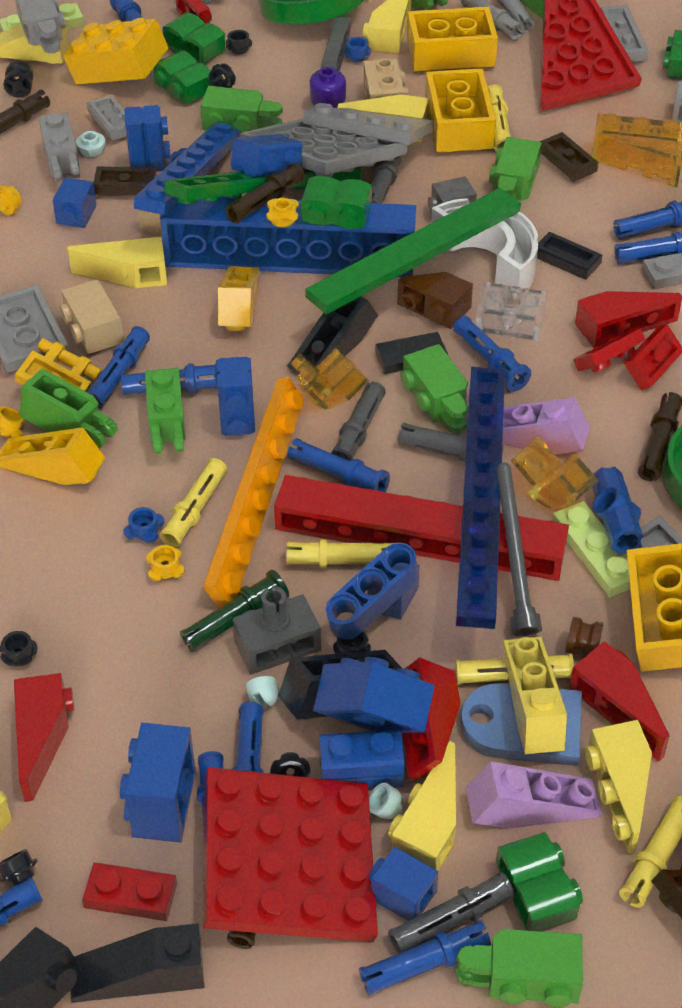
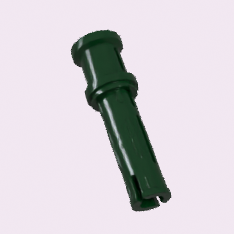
[180,570,289,652]

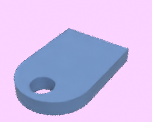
[461,683,582,766]

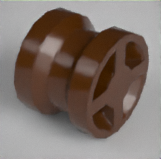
[565,616,604,656]

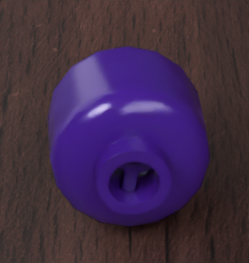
[309,67,346,108]

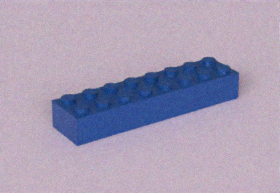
[160,196,416,278]

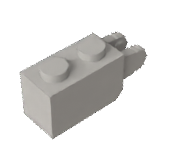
[15,0,66,53]
[39,112,80,181]

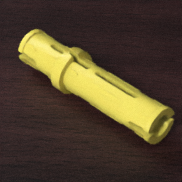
[488,84,511,152]
[160,458,228,547]
[286,539,393,568]
[455,654,574,685]
[619,796,682,908]

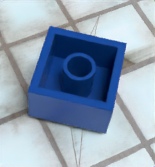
[313,657,435,733]
[120,722,196,843]

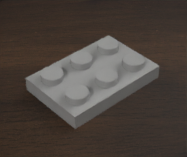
[0,285,69,373]

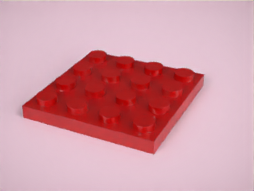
[203,767,378,942]

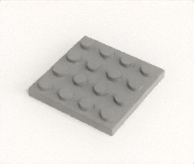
[239,119,408,177]

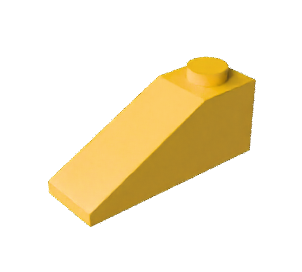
[218,266,260,331]
[0,427,105,485]

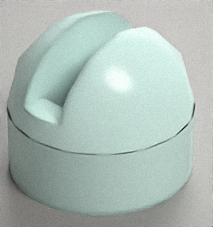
[246,676,278,709]
[369,783,403,819]

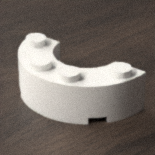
[431,198,538,299]

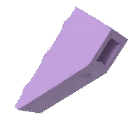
[474,397,590,455]
[465,761,602,829]

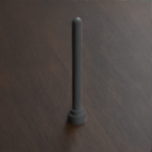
[496,462,542,636]

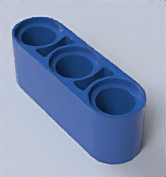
[325,542,419,640]

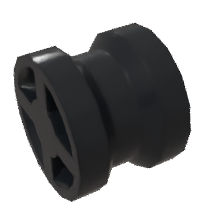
[3,61,34,98]

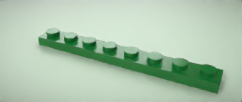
[164,166,362,204]

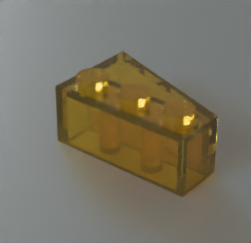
[592,113,682,188]

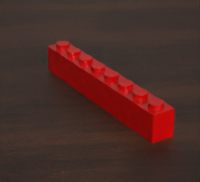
[274,475,569,581]

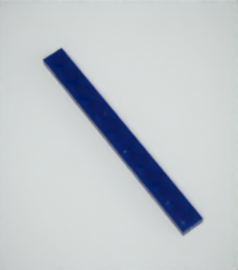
[456,366,505,629]

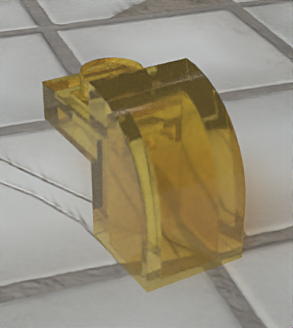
[291,348,369,409]
[510,436,598,510]

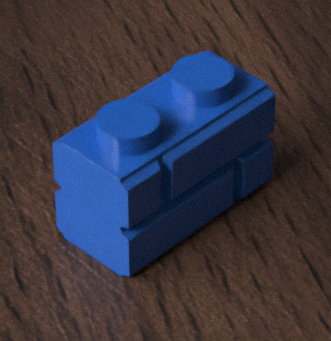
[124,105,171,172]
[230,134,303,177]
[216,357,255,436]
[319,730,404,789]

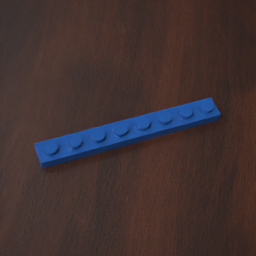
[134,123,241,215]

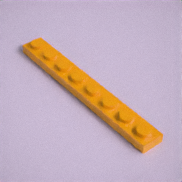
[203,377,304,608]

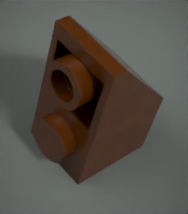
[397,272,473,329]

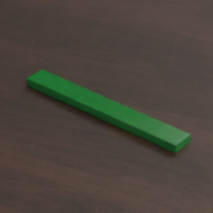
[305,188,521,315]

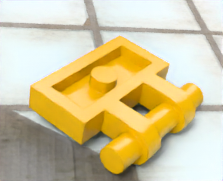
[14,338,102,392]

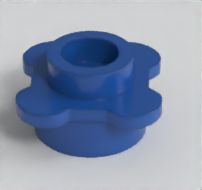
[123,507,164,543]

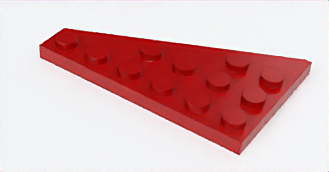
[540,0,642,111]

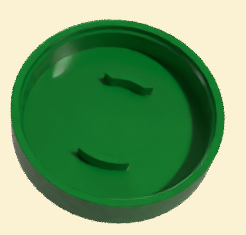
[259,0,364,24]

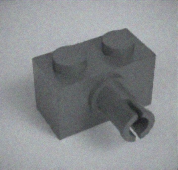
[232,586,321,675]

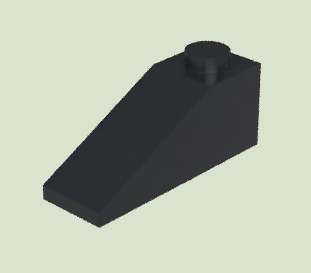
[287,297,379,383]
[278,649,403,720]
[71,923,205,1003]
[0,926,84,1008]

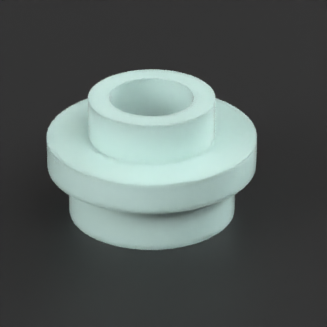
[76,131,106,157]

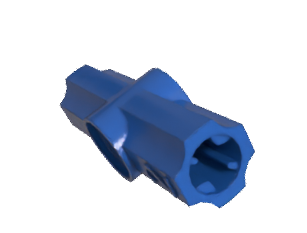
[592,467,643,555]

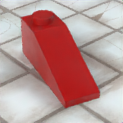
[575,291,682,348]
[569,641,670,762]
[402,657,461,781]
[14,673,75,802]

